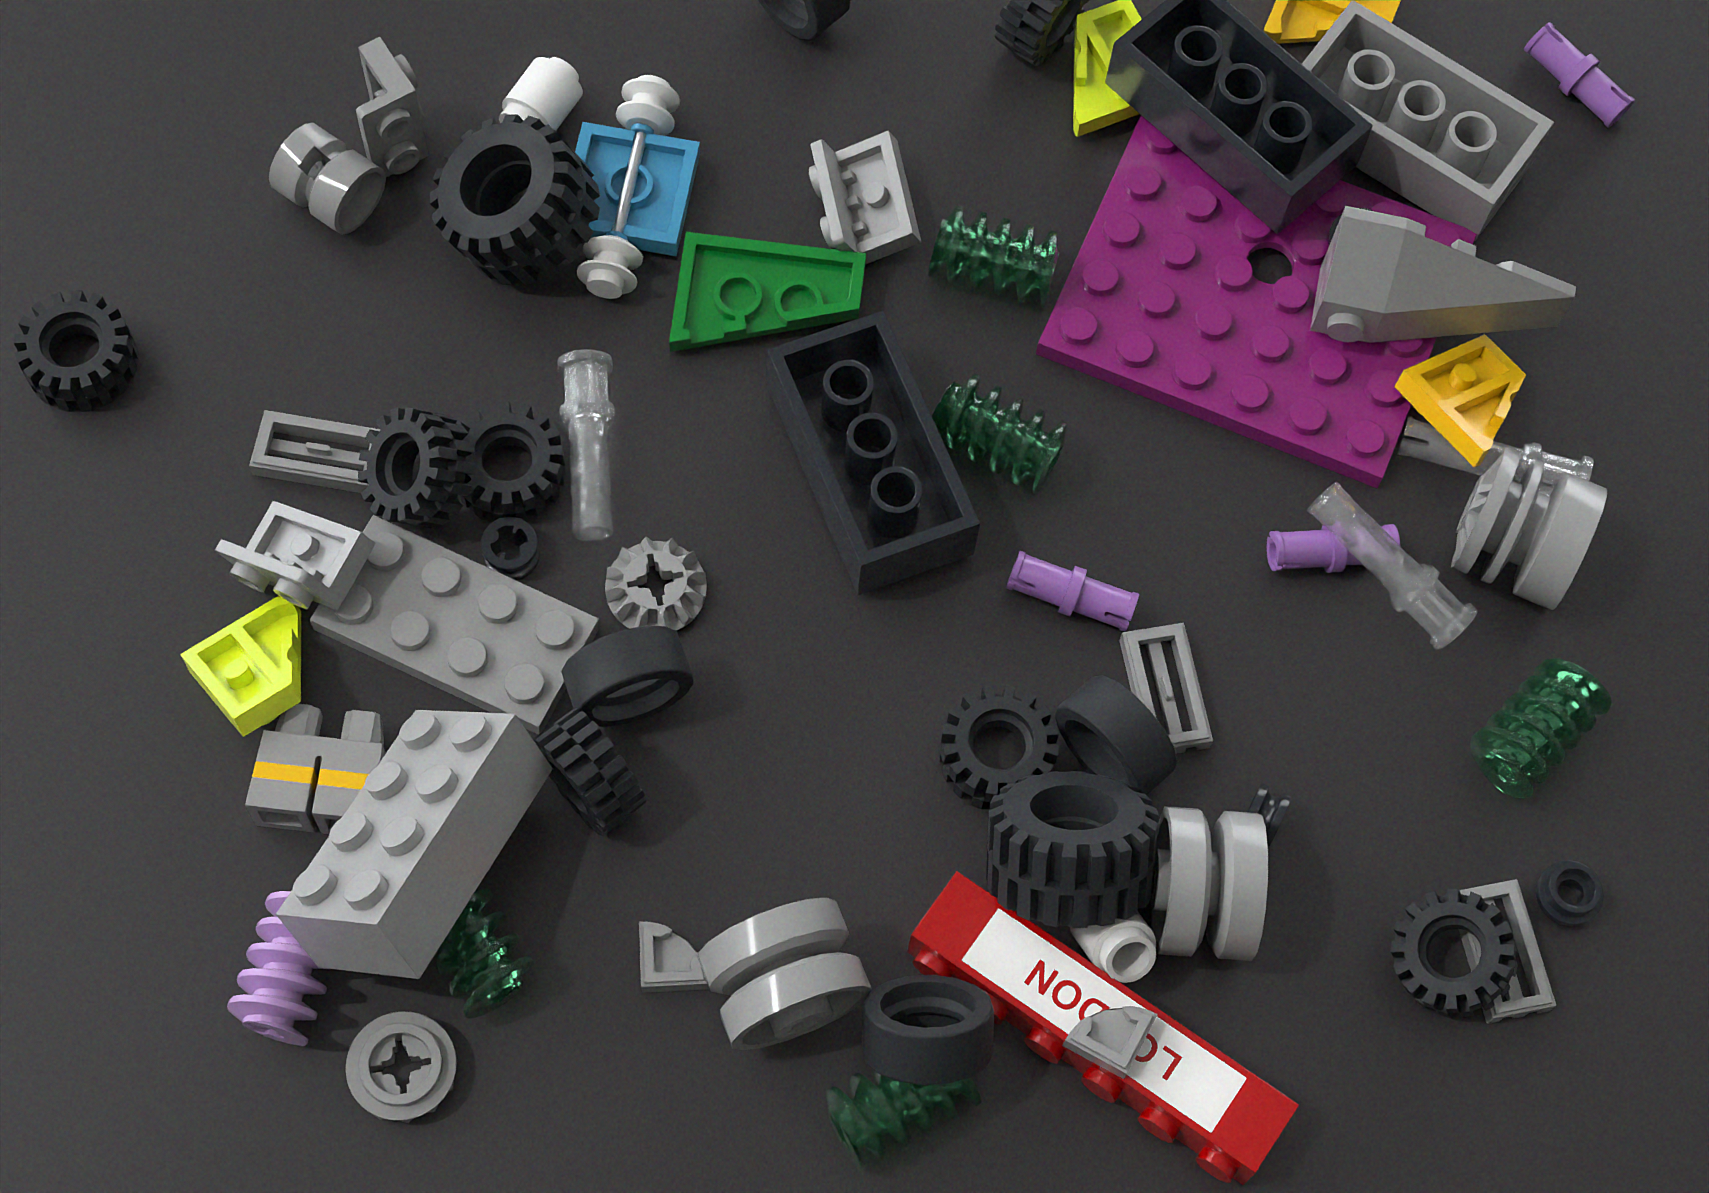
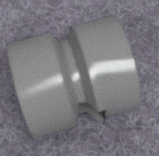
[269,123,386,235]

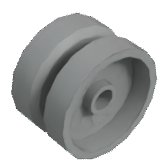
[1150,806,1268,961]
[698,898,872,1050]

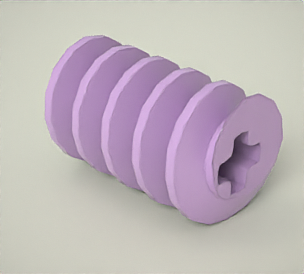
[227,891,328,1046]

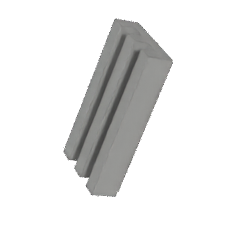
[249,410,380,493]
[1119,623,1213,754]
[1459,879,1556,1024]

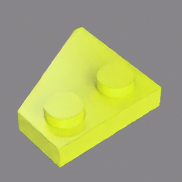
[1073,0,1142,137]
[180,596,301,737]

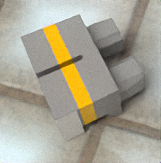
[245,703,386,834]

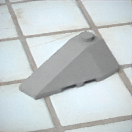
[1310,206,1576,343]

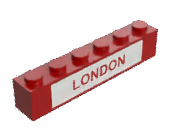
[907,871,1299,1185]

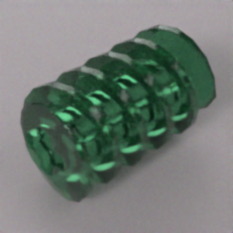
[928,205,1060,307]
[932,373,1067,495]
[1470,658,1612,799]
[435,888,534,1019]
[825,1069,982,1172]

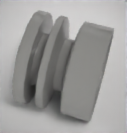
[1451,447,1607,610]

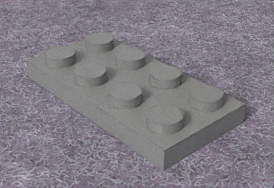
[310,515,600,735]

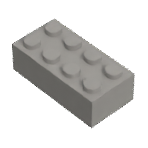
[1302,0,1554,241]
[275,710,553,979]

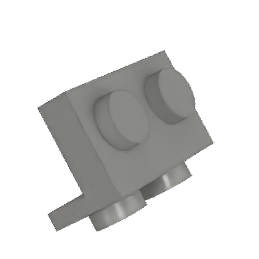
[356,37,429,177]
[809,130,921,264]
[214,501,376,610]

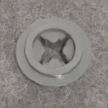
[605,537,707,631]
[346,1011,457,1123]

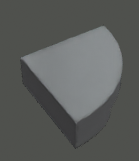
[639,922,709,993]
[1062,1006,1158,1079]

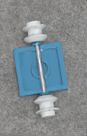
[575,75,700,299]

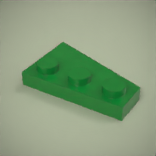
[669,232,866,352]

